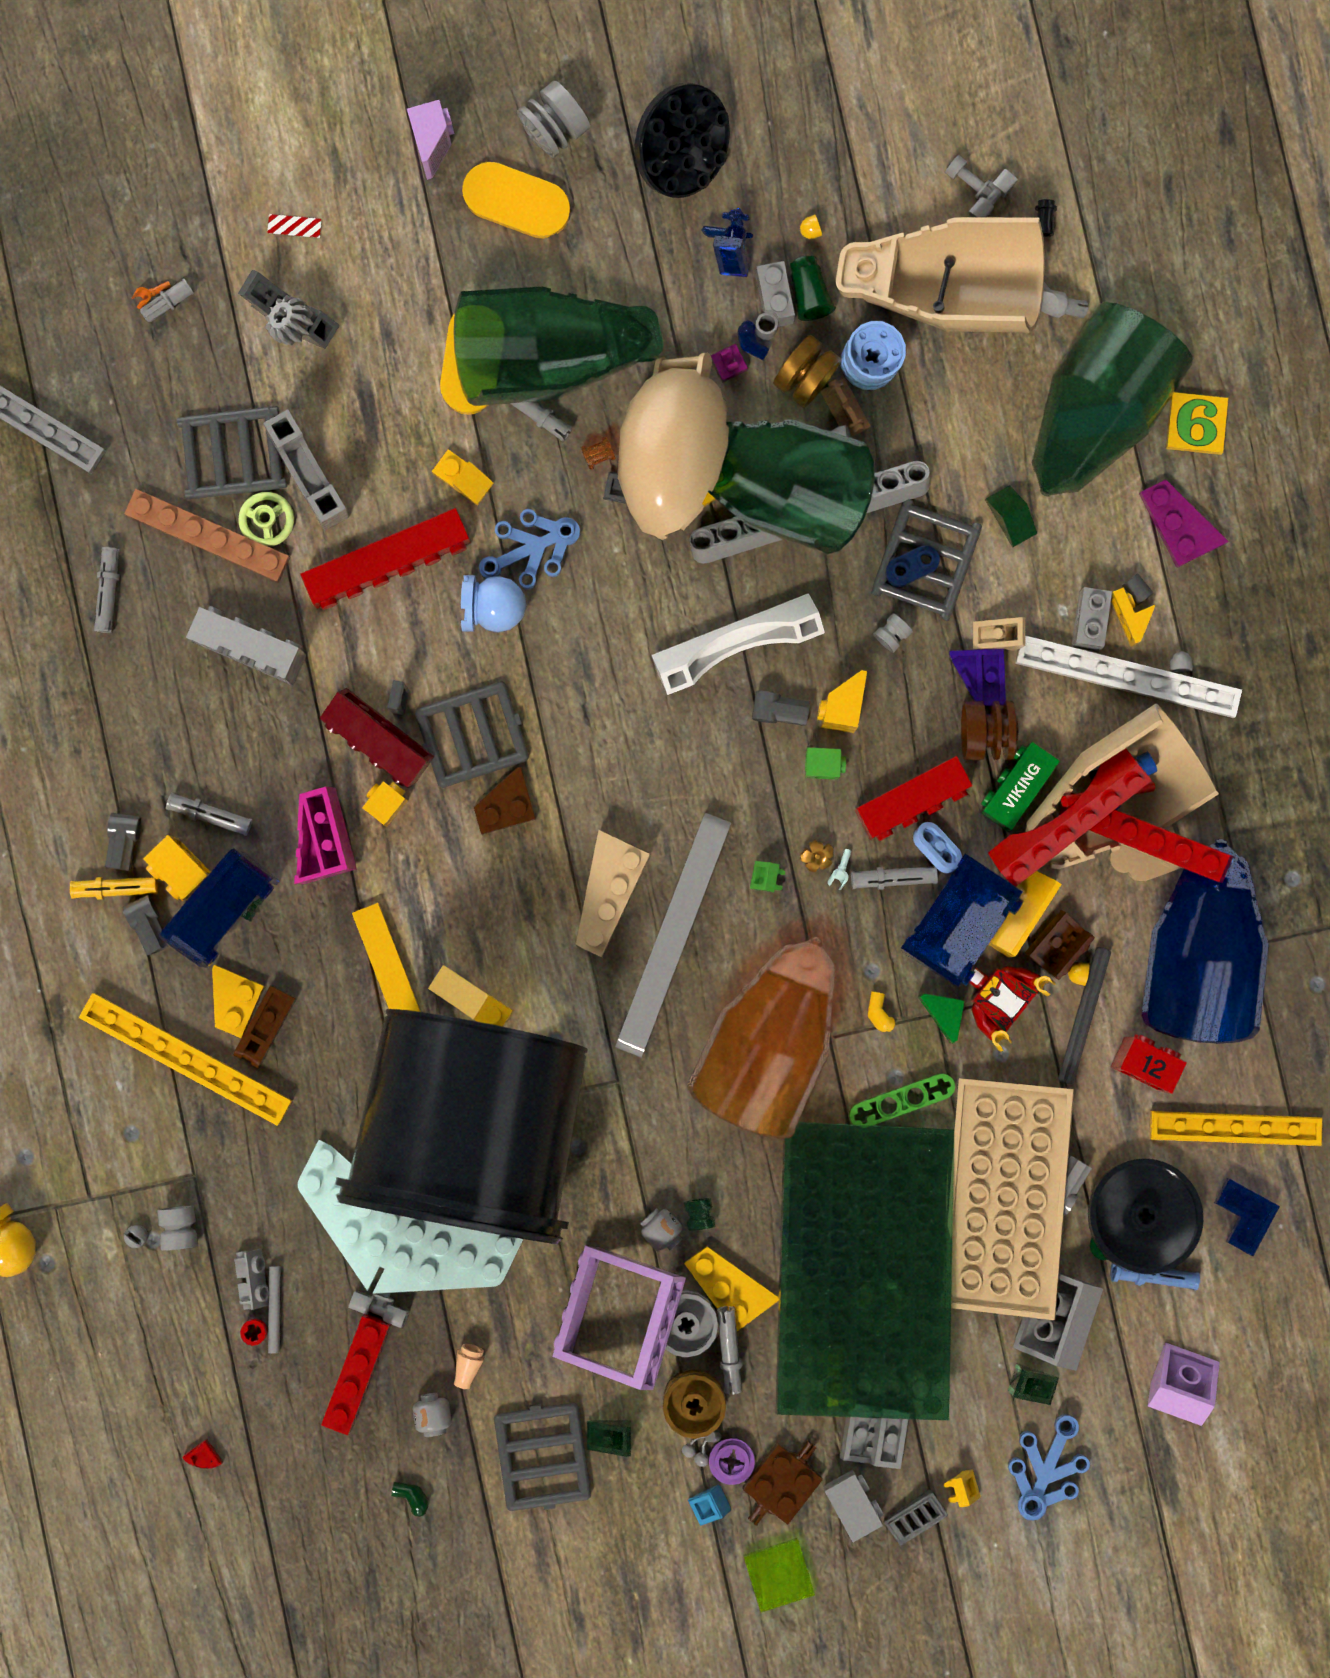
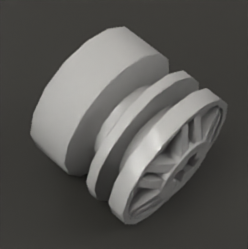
[517,80,590,158]

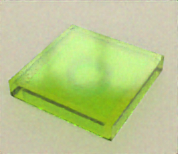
[743,1538,815,1613]

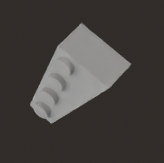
[186,606,306,686]

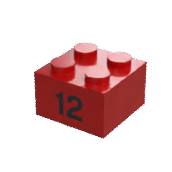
[1111,1034,1187,1094]

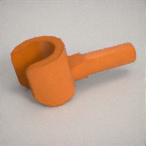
[131,281,171,309]

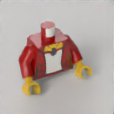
[966,966,1056,1052]

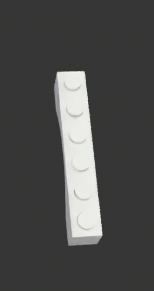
[652,593,825,695]

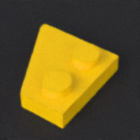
[212,965,265,1038]

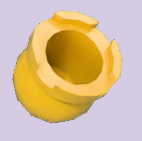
[0,1203,36,1277]

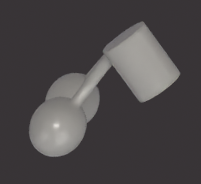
[682,1431,721,1467]

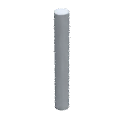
[268,1266,281,1353]

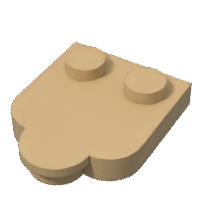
[1110,825,1182,882]

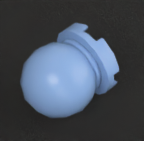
[461,575,527,633]

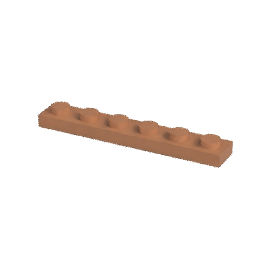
[124,489,290,583]

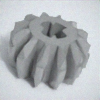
[265,295,313,346]

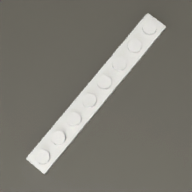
[1015,636,1242,718]

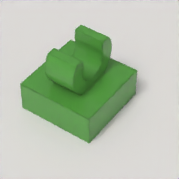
[750,861,786,892]

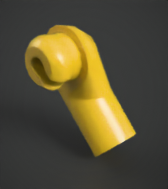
[867,991,895,1032]

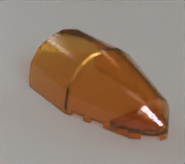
[687,937,835,1139]

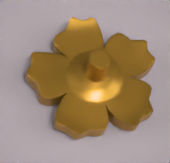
[800,840,834,872]

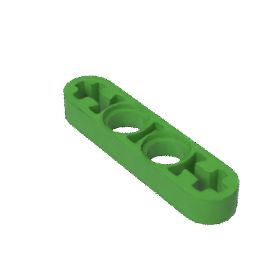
[849,1073,955,1128]

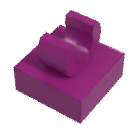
[711,343,748,383]

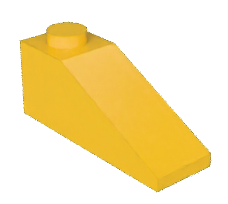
[428,965,515,1027]

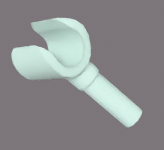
[828,849,851,890]

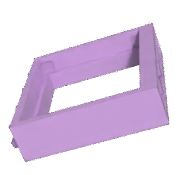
[552,1246,686,1390]

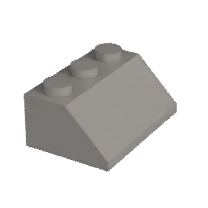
[1013,1273,1103,1371]

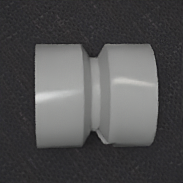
[157,1206,198,1251]

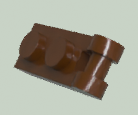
[233,985,296,1069]

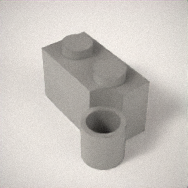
[755,261,795,340]

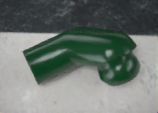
[391,1482,429,1517]

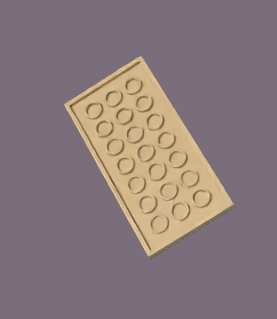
[940,1078,1074,1320]

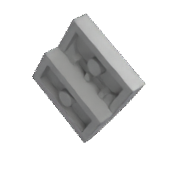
[840,1402,909,1469]

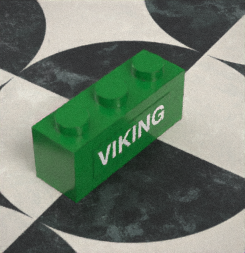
[981,742,1060,832]

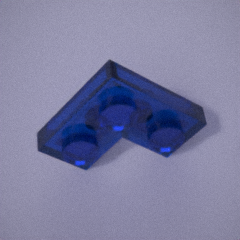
[1214,1178,1280,1256]

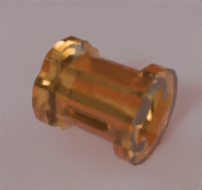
[580,436,616,470]

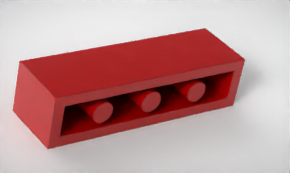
[855,756,973,841]
[321,1314,392,1436]

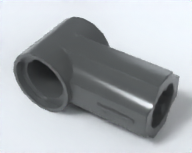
[752,691,810,726]
[105,813,142,871]
[122,895,171,956]

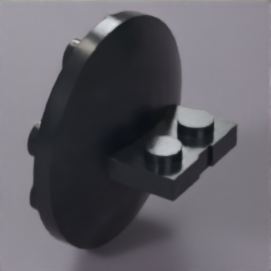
[634,83,730,198]

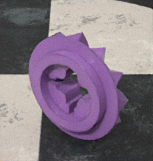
[709,1438,755,1485]

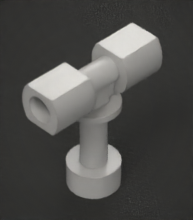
[945,155,1018,217]
[348,1291,410,1328]

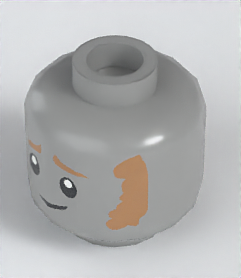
[640,1208,683,1251]
[413,1393,452,1437]

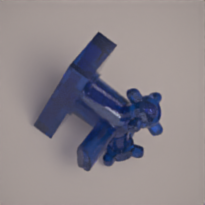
[701,208,753,277]

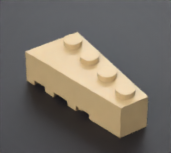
[576,830,650,957]

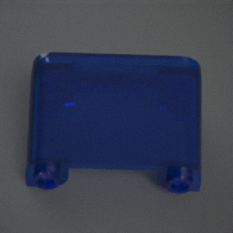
[901,853,1024,988]

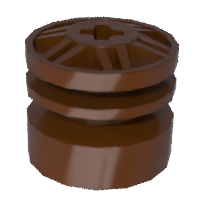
[961,701,1019,761]

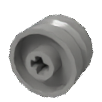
[665,1289,718,1357]

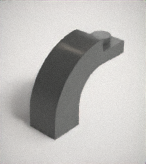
[238,270,340,349]

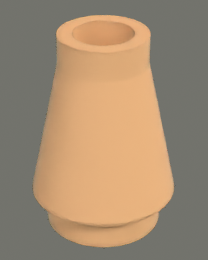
[454,1344,485,1389]

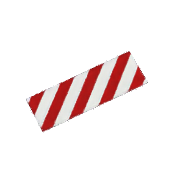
[267,214,322,238]

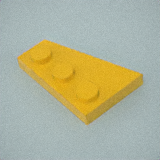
[684,1246,781,1331]

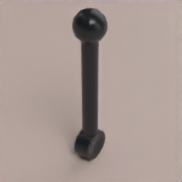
[933,257,955,313]

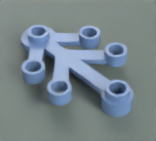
[479,509,580,589]
[1008,1414,1090,1521]

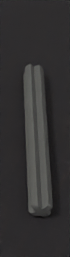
[1058,947,1111,1084]

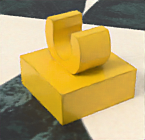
[944,1469,981,1507]

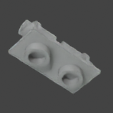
[234,1248,269,1310]

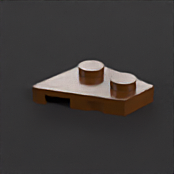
[474,767,536,835]

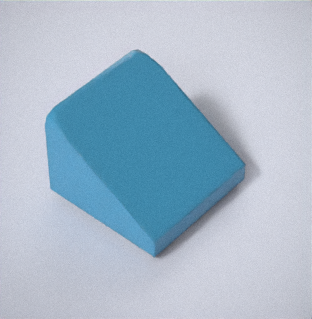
[688,1485,731,1526]

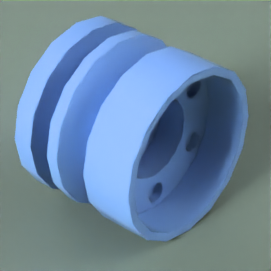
[841,321,906,390]

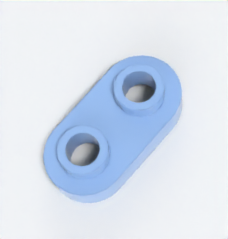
[913,822,962,873]

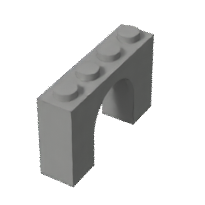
[263,409,349,531]

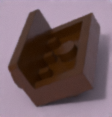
[1025,910,1095,980]

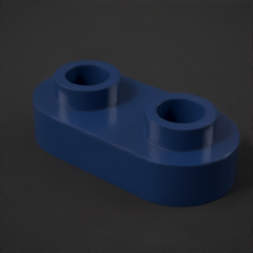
[885,546,940,587]

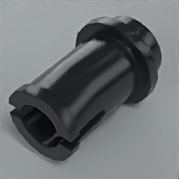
[1035,199,1057,237]

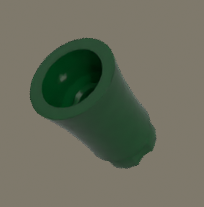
[790,256,836,321]

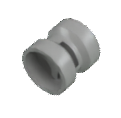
[873,613,913,653]

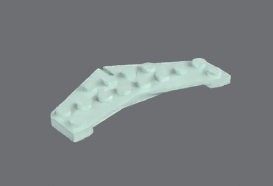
[298,1140,523,1294]

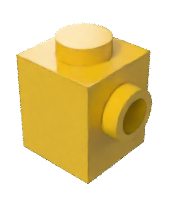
[362,781,408,827]

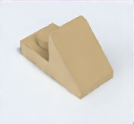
[973,617,1025,651]

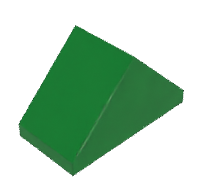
[918,993,964,1044]

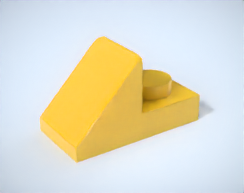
[432,449,494,506]
[1111,587,1155,647]

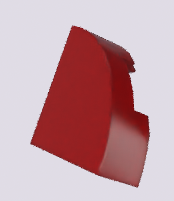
[182,1439,223,1469]

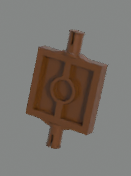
[742,1440,823,1526]

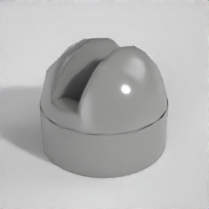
[1170,651,1193,673]
[124,1225,148,1248]

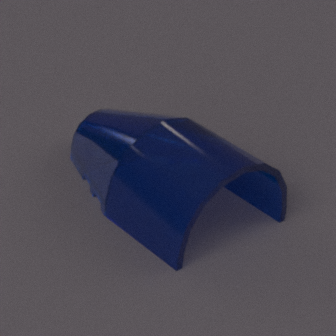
[1141,839,1269,1044]

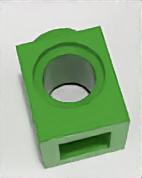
[805,748,846,780]

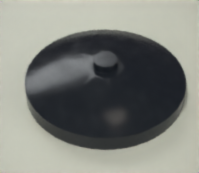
[1088,1159,1204,1275]

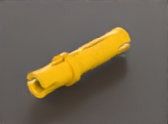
[70,877,158,900]

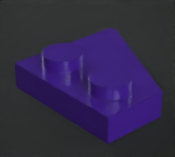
[949,649,1006,707]

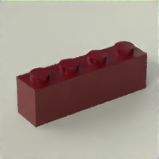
[319,688,435,788]

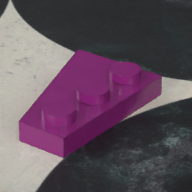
[1139,480,1229,568]

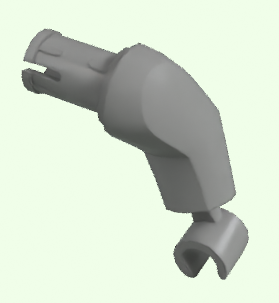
[1041,281,1088,318]

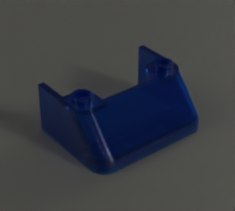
[159,848,280,968]

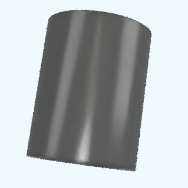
[1122,573,1154,605]

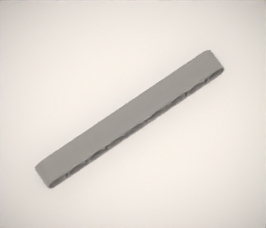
[689,461,930,564]
[615,812,732,1058]

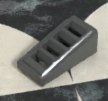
[883,1489,948,1546]

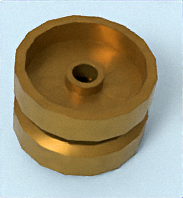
[773,335,842,408]
[663,1369,726,1439]

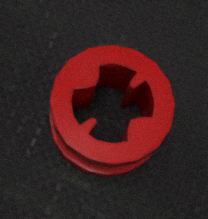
[240,1318,268,1346]

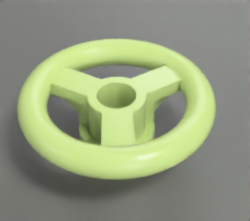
[238,492,294,547]

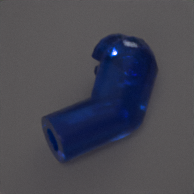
[737,321,770,361]

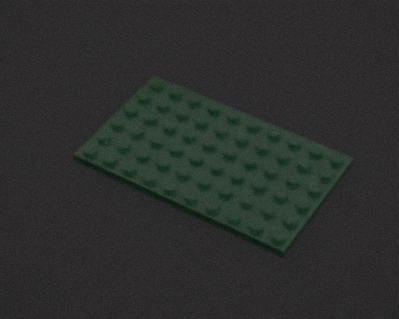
[775,1122,954,1421]

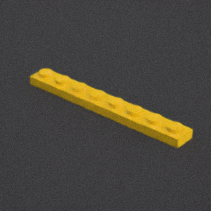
[79,993,293,1126]

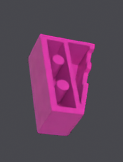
[294,787,357,884]

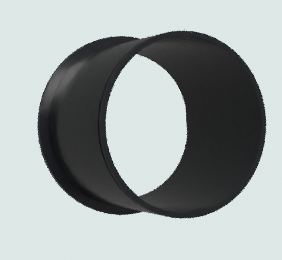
[335,1009,588,1244]

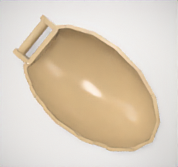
[618,352,729,540]

